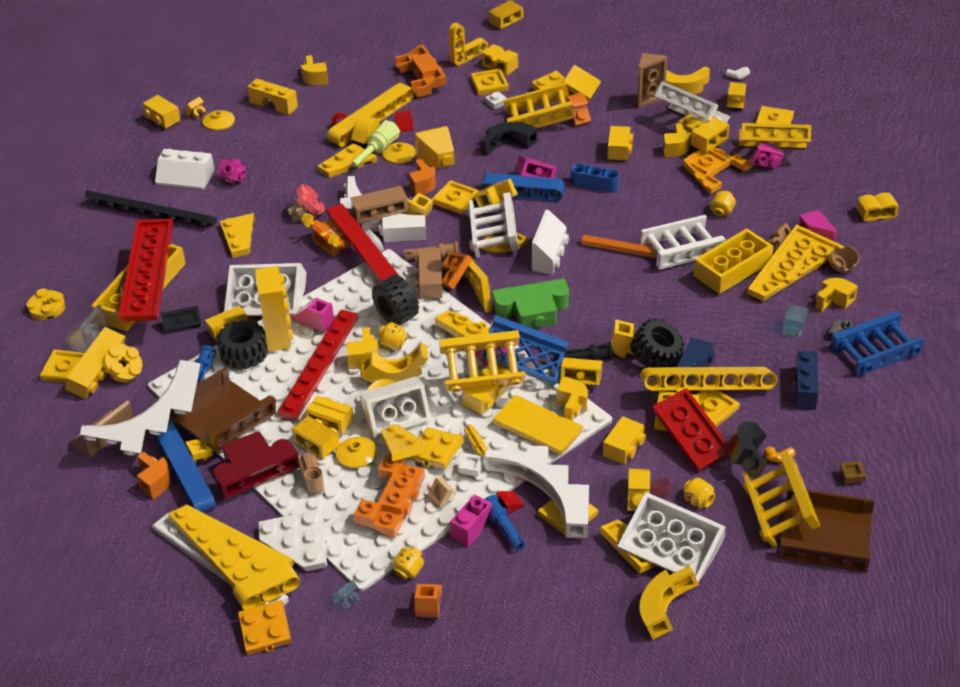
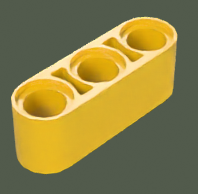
[233,562,300,610]

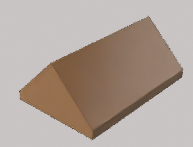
[637,53,667,108]
[69,400,133,458]

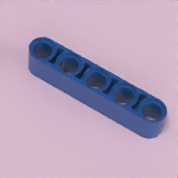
[479,173,565,201]

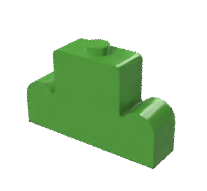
[492,278,569,329]

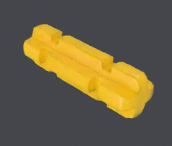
[464,424,488,457]

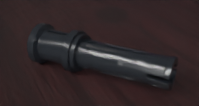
[553,341,613,362]

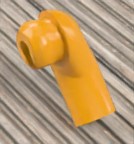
[764,447,795,463]

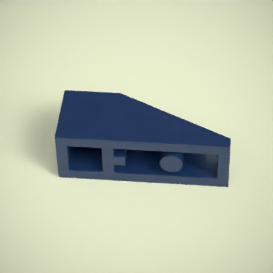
[673,337,716,382]

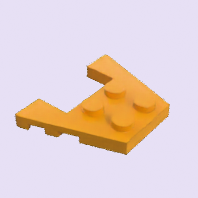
[683,148,755,194]

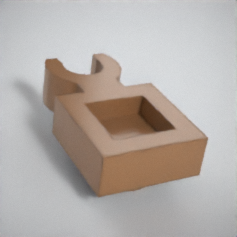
[768,223,792,252]

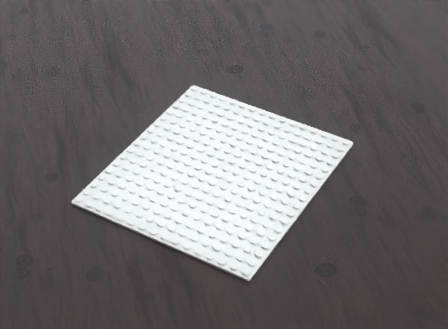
[148,249,612,591]

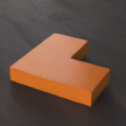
[442,252,472,289]

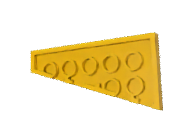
[747,224,845,301]
[168,505,294,588]

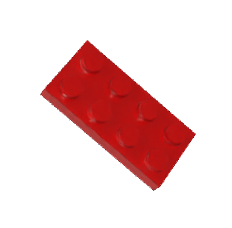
[652,388,729,472]

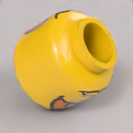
[683,477,715,509]

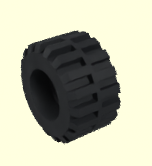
[371,274,419,326]
[630,318,684,368]
[217,320,268,370]

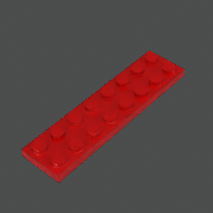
[118,219,174,322]

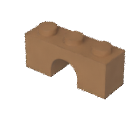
[415,248,443,299]

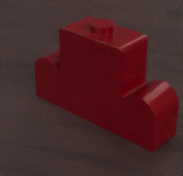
[214,431,300,499]

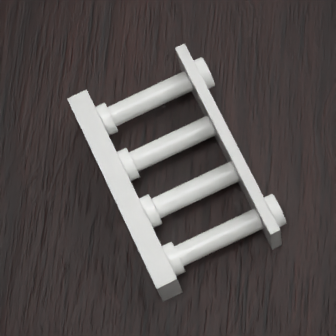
[654,81,730,123]
[467,192,519,258]
[640,215,726,270]

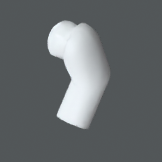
[726,67,750,80]

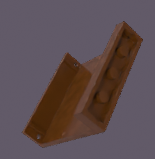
[169,367,276,451]
[778,489,875,573]

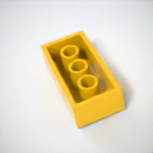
[693,228,773,294]
[255,266,294,352]

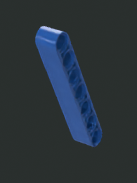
[152,419,216,513]

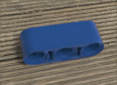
[571,163,619,192]

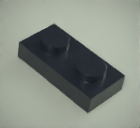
[160,306,201,332]

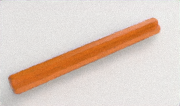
[581,235,665,259]

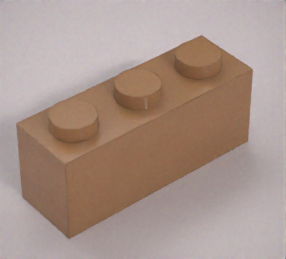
[350,186,408,224]

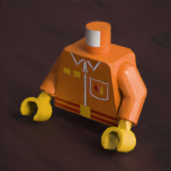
[301,213,351,257]

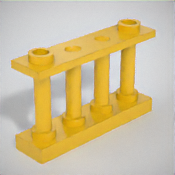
[503,83,575,128]
[739,123,811,148]
[439,330,525,393]
[742,451,820,548]

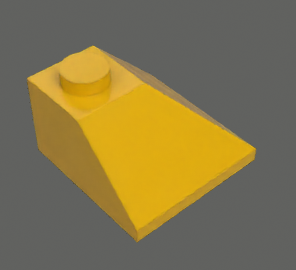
[415,126,455,168]

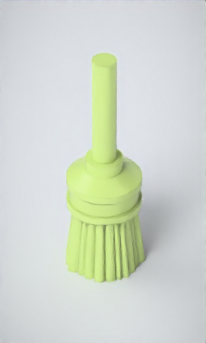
[351,120,400,167]

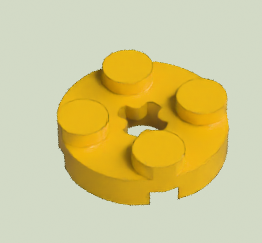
[26,288,65,320]
[103,345,142,383]

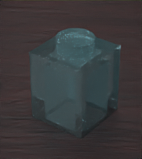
[782,304,809,337]

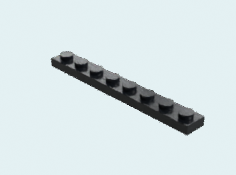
[85,190,217,226]

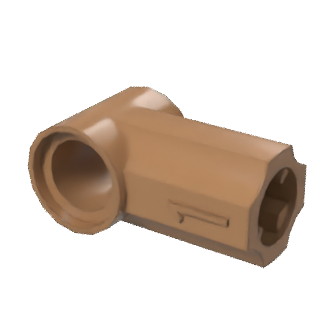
[298,452,324,495]

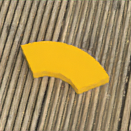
[480,233,529,253]

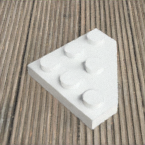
[259,508,327,571]

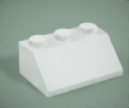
[155,149,214,190]
[532,210,569,274]
[360,376,431,438]

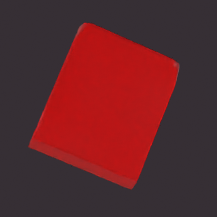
[394,110,414,133]
[495,491,525,514]

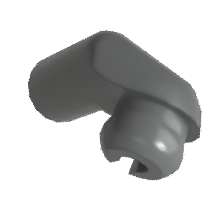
[827,319,853,339]

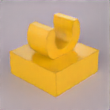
[184,97,206,119]
[186,439,212,464]

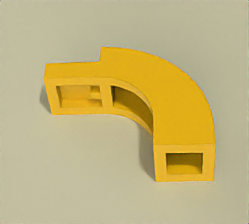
[666,66,710,95]
[360,342,428,383]
[640,565,699,640]

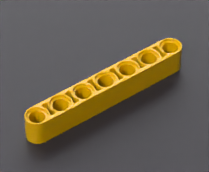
[327,83,415,147]
[639,367,777,391]

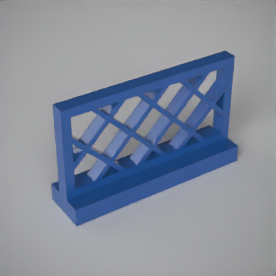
[481,315,568,385]

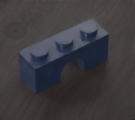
[795,350,818,410]

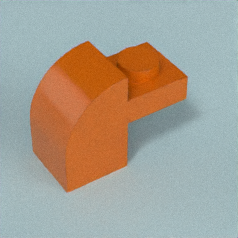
[565,93,591,127]
[409,159,436,196]
[137,452,171,499]
[414,584,442,618]

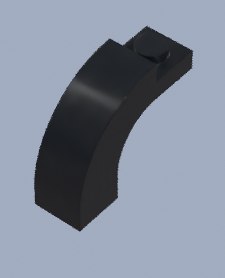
[480,122,538,156]
[726,422,768,479]

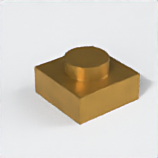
[839,461,866,484]

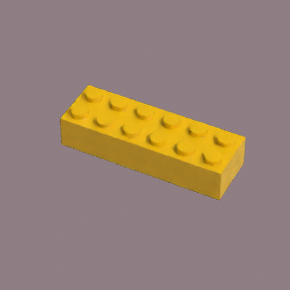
[91,244,186,331]

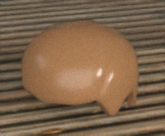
[829,245,859,273]

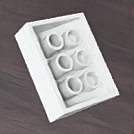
[224,263,306,316]
[617,492,725,583]

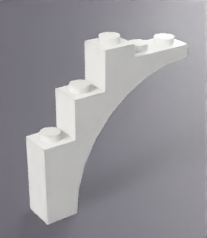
[340,176,426,242]
[80,359,200,456]
[485,446,589,538]

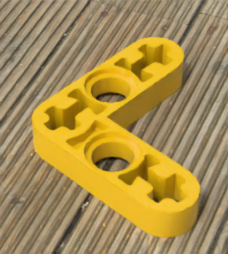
[448,23,489,66]

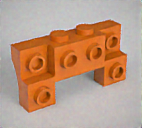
[395,45,446,97]
[354,454,425,538]

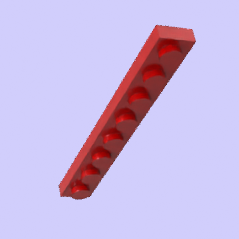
[278,309,358,421]

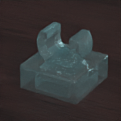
[330,580,360,610]

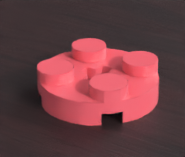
[296,184,325,218]

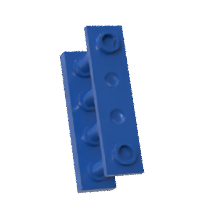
[830,311,924,377]

